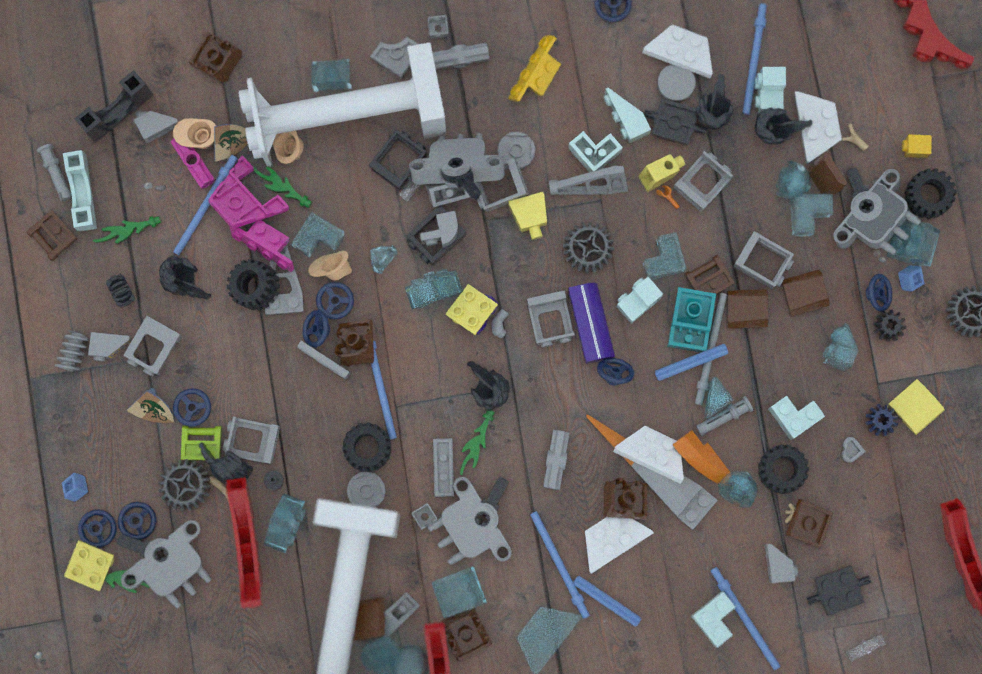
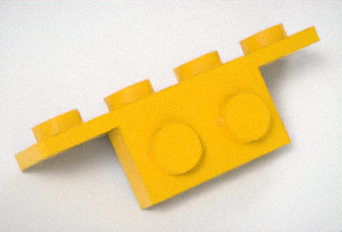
[508,35,561,102]

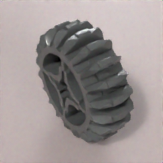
[563,222,614,273]
[945,286,982,338]
[158,459,211,511]

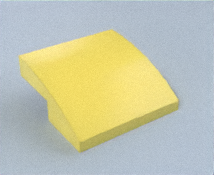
[889,379,945,435]

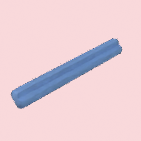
[655,344,728,381]
[573,576,641,626]

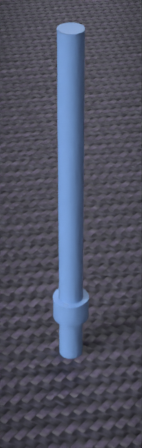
[742,4,767,115]
[173,155,238,256]
[371,341,397,440]
[530,511,590,619]
[710,567,780,670]

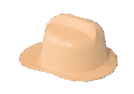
[173,118,216,149]
[273,131,304,164]
[308,251,352,281]

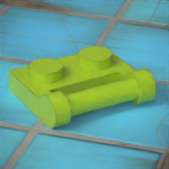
[181,425,222,461]

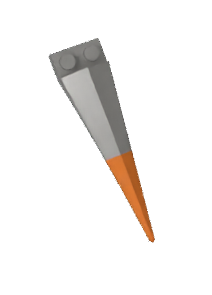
[586,415,718,530]

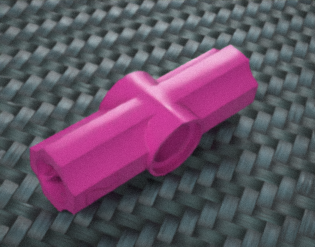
[171,138,215,189]

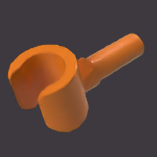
[657,185,680,209]

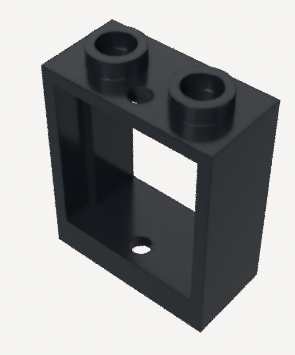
[369,129,427,191]
[406,205,466,266]

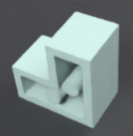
[755,67,786,113]
[568,131,623,172]
[616,277,663,324]
[768,396,825,440]
[691,592,735,647]

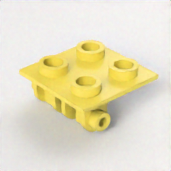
[445,284,498,335]
[64,540,114,591]

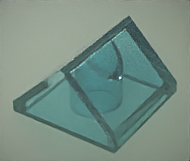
[311,59,352,91]
[704,377,734,419]

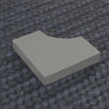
[370,37,419,79]

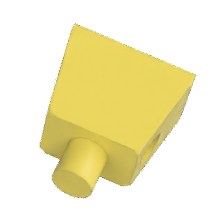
[638,154,685,192]
[508,192,547,240]

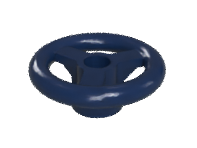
[594,0,632,22]
[866,274,892,312]
[316,282,354,319]
[303,310,330,348]
[597,358,635,385]
[173,388,211,427]
[118,502,156,540]
[78,509,117,548]

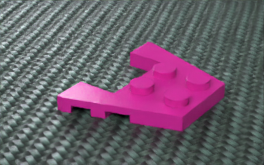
[208,155,289,229]

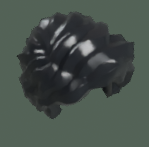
[696,74,733,130]
[754,107,813,145]
[159,255,211,300]
[467,361,510,411]
[199,442,254,486]

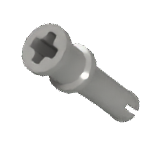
[37,144,72,201]
[696,396,753,436]

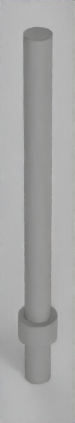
[695,293,727,406]

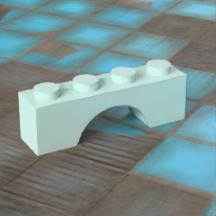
[63,150,97,232]

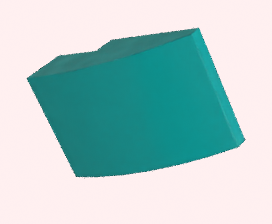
[667,287,716,353]

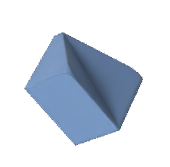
[898,265,925,291]
[62,473,88,502]

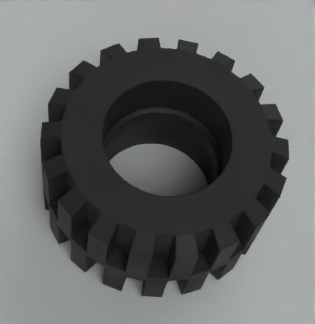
[904,168,957,219]
[227,259,280,310]
[342,422,392,472]
[758,444,809,494]

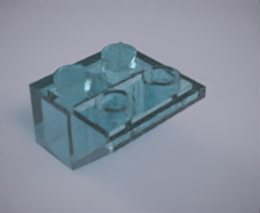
[887,221,940,267]
[823,323,859,372]

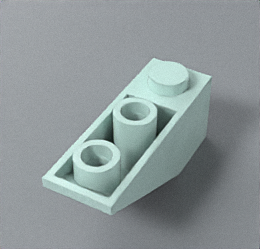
[603,88,651,143]

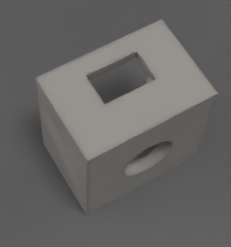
[428,15,449,39]
[411,503,438,530]

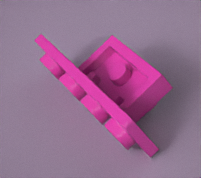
[229,220,294,272]

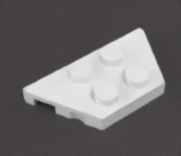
[642,25,712,78]
[794,91,842,164]
[613,426,684,484]
[585,517,653,573]

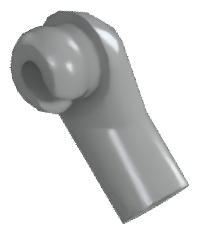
[491,309,509,338]

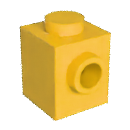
[902,135,932,158]

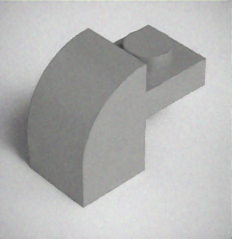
[420,211,458,247]

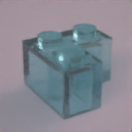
[791,194,833,236]
[291,212,345,258]
[643,232,687,280]
[405,269,463,309]
[264,493,306,553]

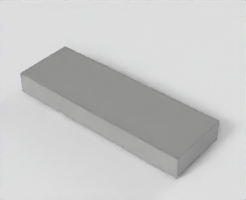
[298,341,350,380]
[433,438,454,497]

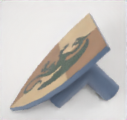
[214,124,248,161]
[127,388,174,423]

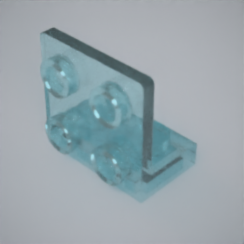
[432,566,487,618]

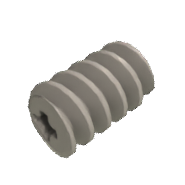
[55,330,89,372]

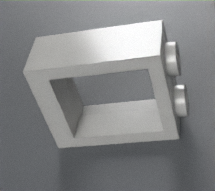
[474,158,529,212]
[733,231,794,290]

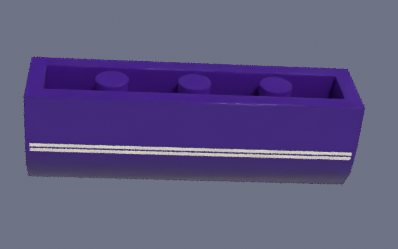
[568,283,615,364]

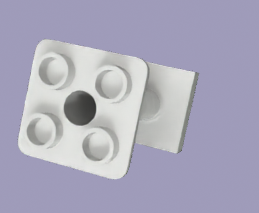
[239,43,446,166]
[314,499,400,674]

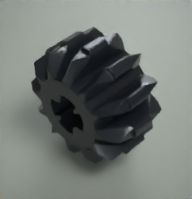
[106,273,135,308]
[873,309,907,342]

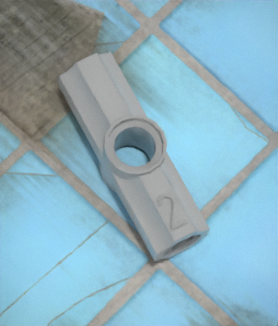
[432,43,489,70]
[543,430,569,490]

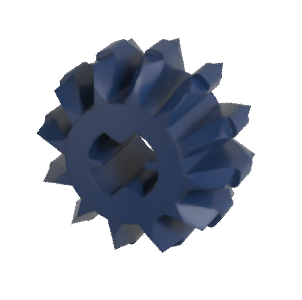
[865,404,898,437]

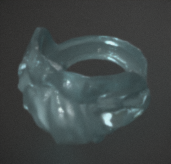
[370,246,398,274]

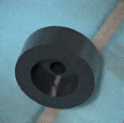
[264,471,284,490]

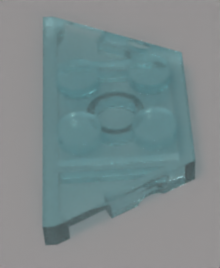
[516,607,582,674]

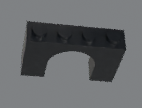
[74,70,153,143]

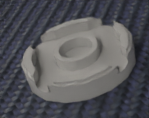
[658,64,695,102]
[498,132,535,169]
[347,472,386,509]

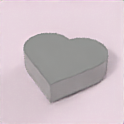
[841,437,866,463]

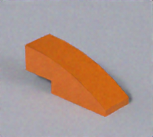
[673,430,731,484]

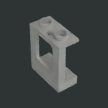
[673,151,733,213]
[527,290,575,348]
[123,316,183,377]
[223,416,280,465]

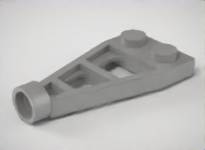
[549,166,628,195]
[265,243,304,315]

